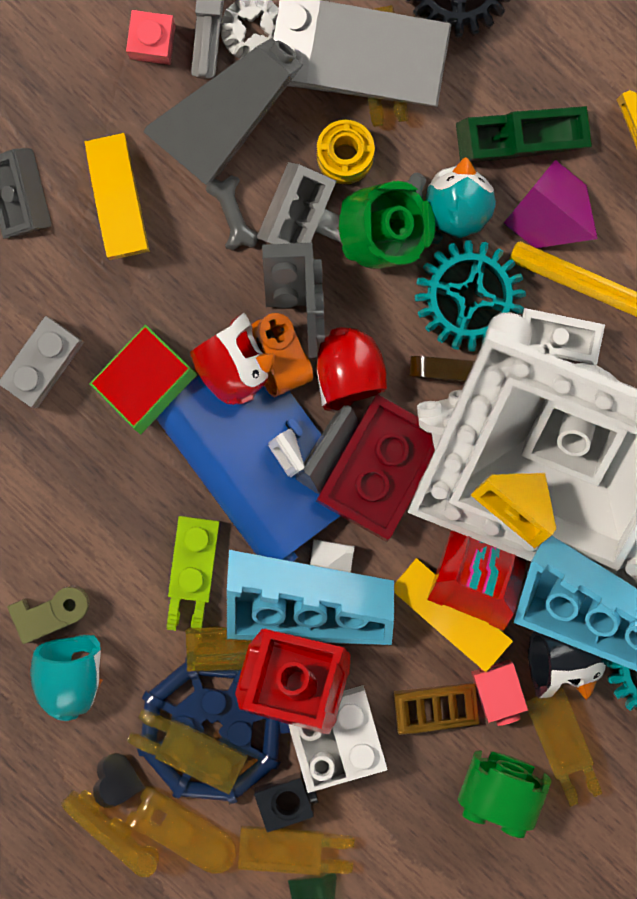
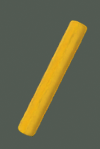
[509,241,637,317]

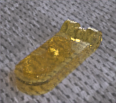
[125,786,236,874]
[61,790,160,877]

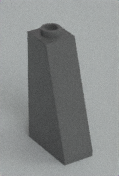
[143,38,303,185]

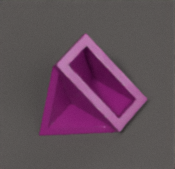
[503,160,598,248]

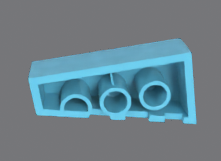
[513,535,637,671]
[227,550,394,645]

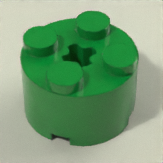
[339,181,435,269]
[457,750,552,838]

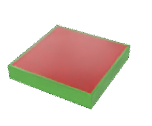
[89,324,198,435]

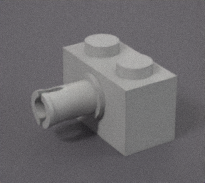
[257,162,342,244]

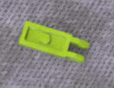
[167,516,220,634]

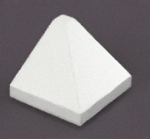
[268,428,305,477]
[310,540,354,572]

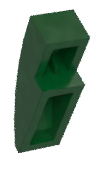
[456,106,592,163]

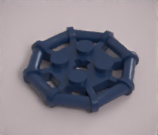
[137,655,281,805]

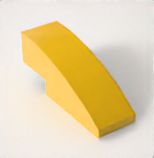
[84,133,150,260]
[394,558,513,672]

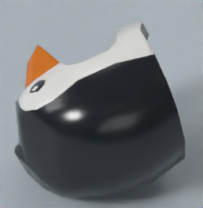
[528,631,607,700]

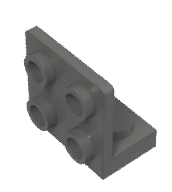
[262,242,325,358]

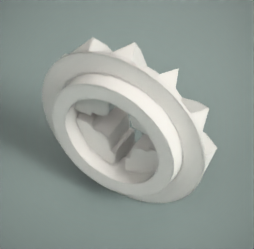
[220,0,278,59]

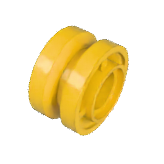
[317,120,375,184]

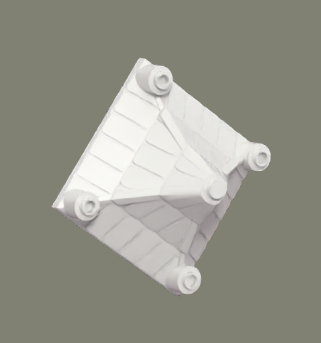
[408,313,637,588]

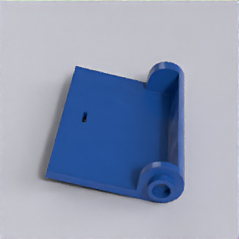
[156,376,340,562]

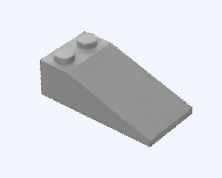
[273,0,451,107]

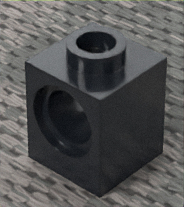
[254,772,319,833]

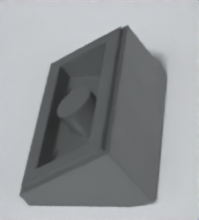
[0,148,51,239]
[296,405,359,494]

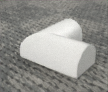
[522,308,605,365]

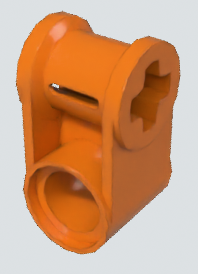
[251,313,313,397]

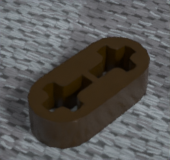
[409,356,475,382]

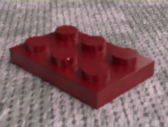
[315,394,435,542]

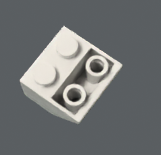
[288,685,387,793]

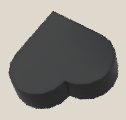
[93,753,145,808]

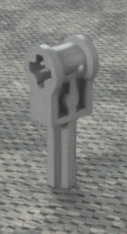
[191,0,224,79]

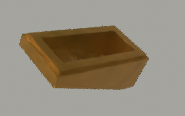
[394,683,479,735]

